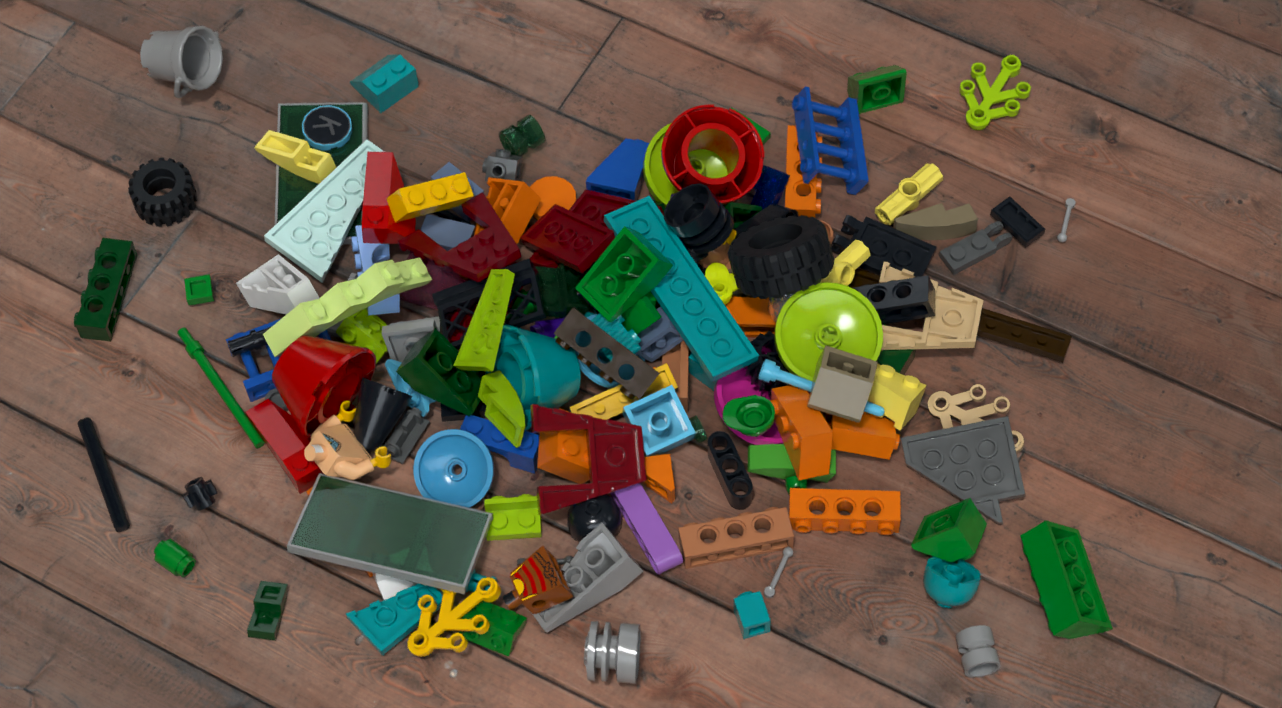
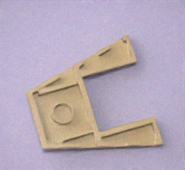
[879,261,983,350]

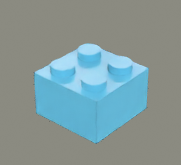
[622,385,696,457]

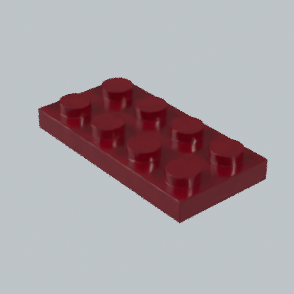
[520,204,615,273]

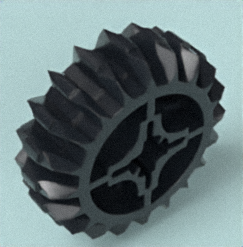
[744,330,790,396]

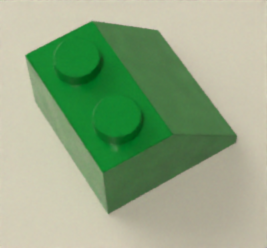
[847,65,907,114]
[911,498,987,562]

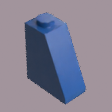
[586,138,649,201]

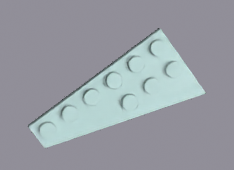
[264,140,385,283]

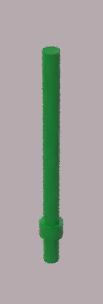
[177,327,265,449]

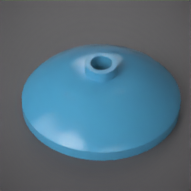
[413,429,494,508]

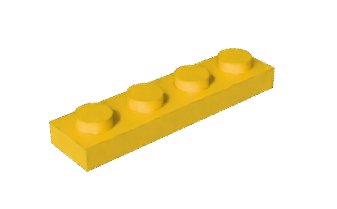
[570,363,678,420]

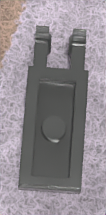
[939,221,1013,275]

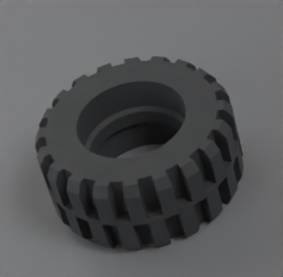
[728,215,835,299]

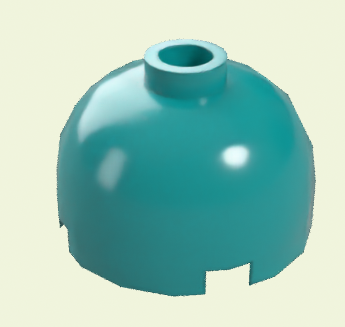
[923,557,981,608]

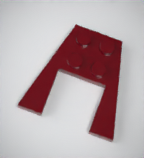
[398,193,521,282]
[530,404,646,515]

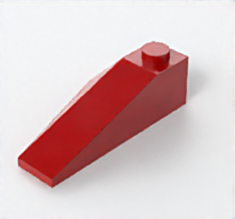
[362,152,416,244]
[245,399,324,494]

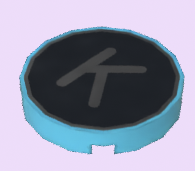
[302,105,352,151]

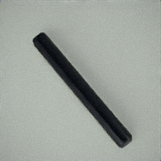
[77,417,130,532]

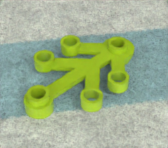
[959,55,1031,130]

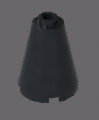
[353,378,412,455]

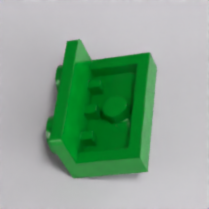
[459,600,527,656]

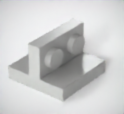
[382,316,442,362]

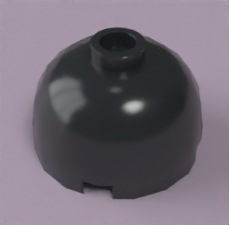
[567,494,621,542]

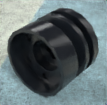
[664,183,734,254]

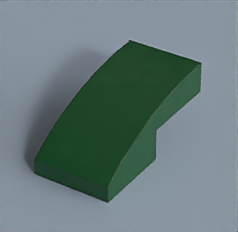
[247,581,288,640]

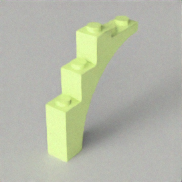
[263,257,432,357]

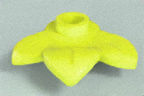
[705,262,739,305]

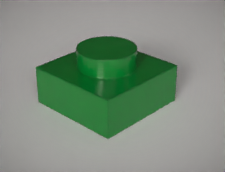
[184,274,214,306]

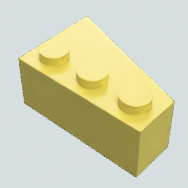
[867,363,927,431]

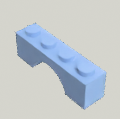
[351,225,400,316]

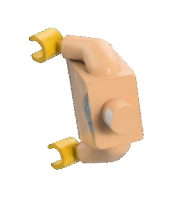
[304,401,391,480]

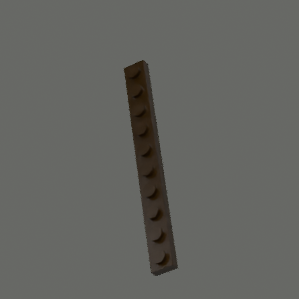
[848,269,1072,363]

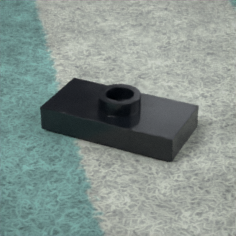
[990,196,1045,248]

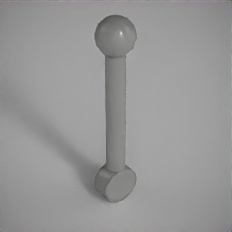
[1057,198,1076,242]
[764,547,794,598]

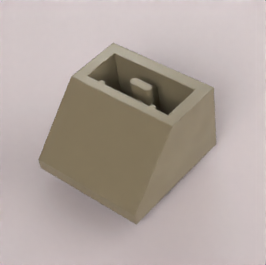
[807,345,878,423]

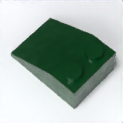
[396,328,482,416]

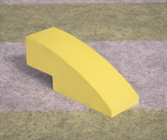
[255,130,337,184]

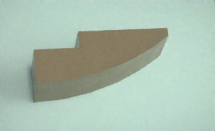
[893,203,978,241]

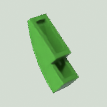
[747,444,836,483]

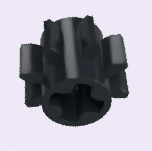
[182,477,218,511]

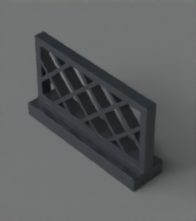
[432,258,546,350]

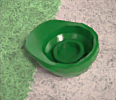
[723,395,775,437]

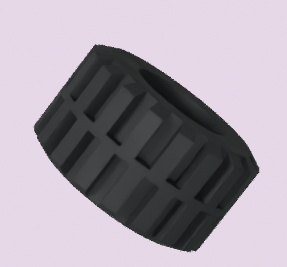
[128,158,197,227]

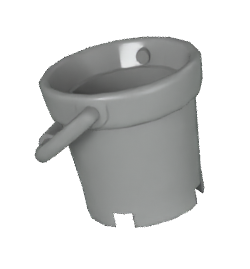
[140,26,223,99]

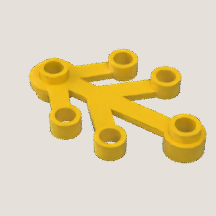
[407,577,501,657]

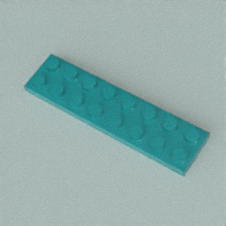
[604,195,759,382]

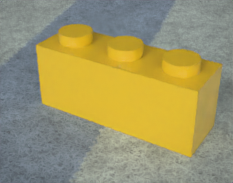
[386,172,474,223]

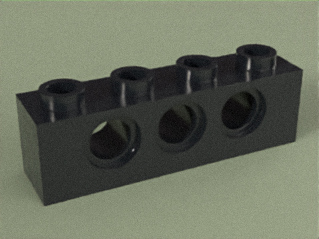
[853,275,935,325]

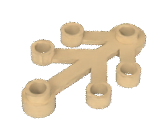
[928,384,1024,454]

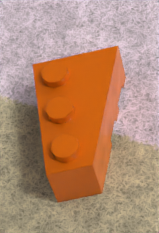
[474,177,541,244]
[770,385,833,480]

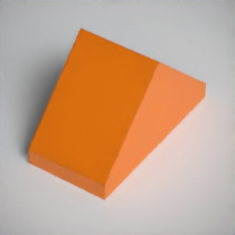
[642,454,675,504]

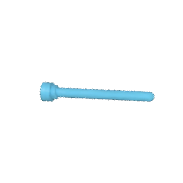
[758,359,885,417]

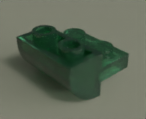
[531,263,591,319]

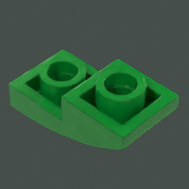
[621,296,662,334]

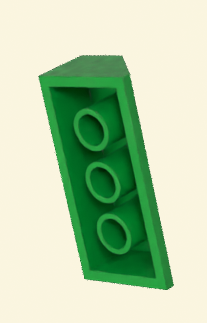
[1020,520,1113,639]

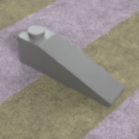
[533,523,643,633]

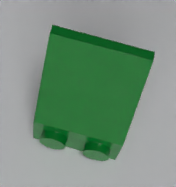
[575,226,673,322]

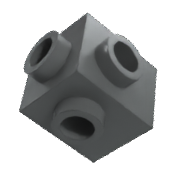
[482,149,523,181]

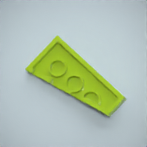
[453,269,515,371]

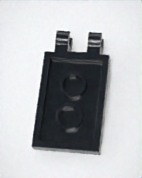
[831,215,937,277]

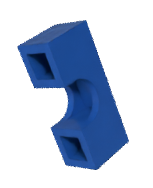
[460,415,539,474]

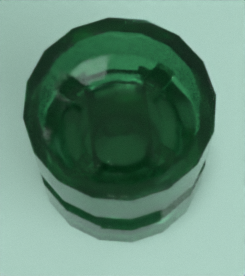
[499,115,546,156]

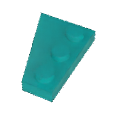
[346,583,443,656]

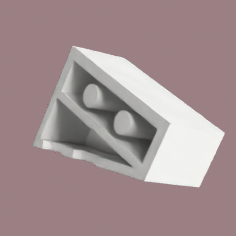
[236,254,319,314]

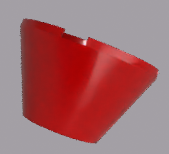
[661,104,764,204]
[272,335,376,439]

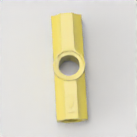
[875,163,943,226]
[820,240,871,286]

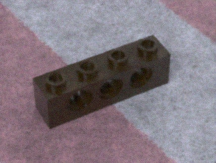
[554,308,659,400]

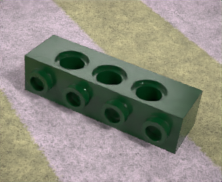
[74,238,137,342]

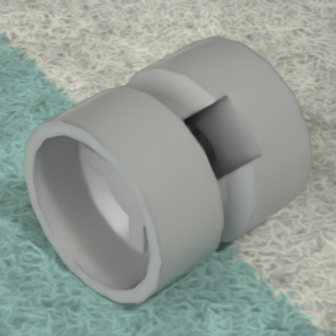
[956,625,1001,677]

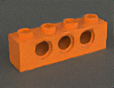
[785,125,822,218]
[789,488,901,535]

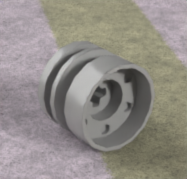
[584,621,641,683]

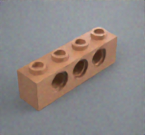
[678,507,794,569]

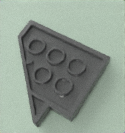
[901,416,1026,525]

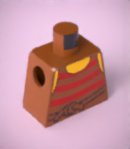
[503,545,574,614]

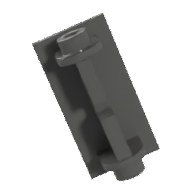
[384,407,430,464]

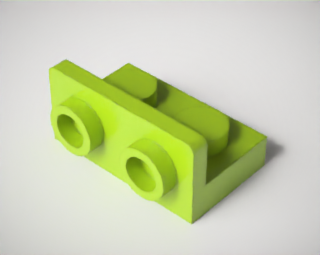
[336,308,388,364]
[484,494,542,541]

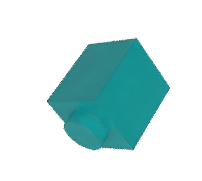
[733,591,771,639]

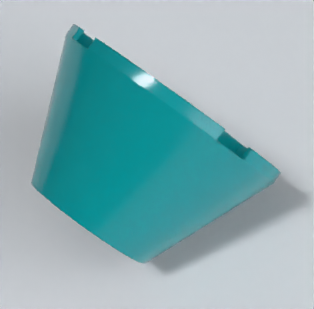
[485,325,581,431]

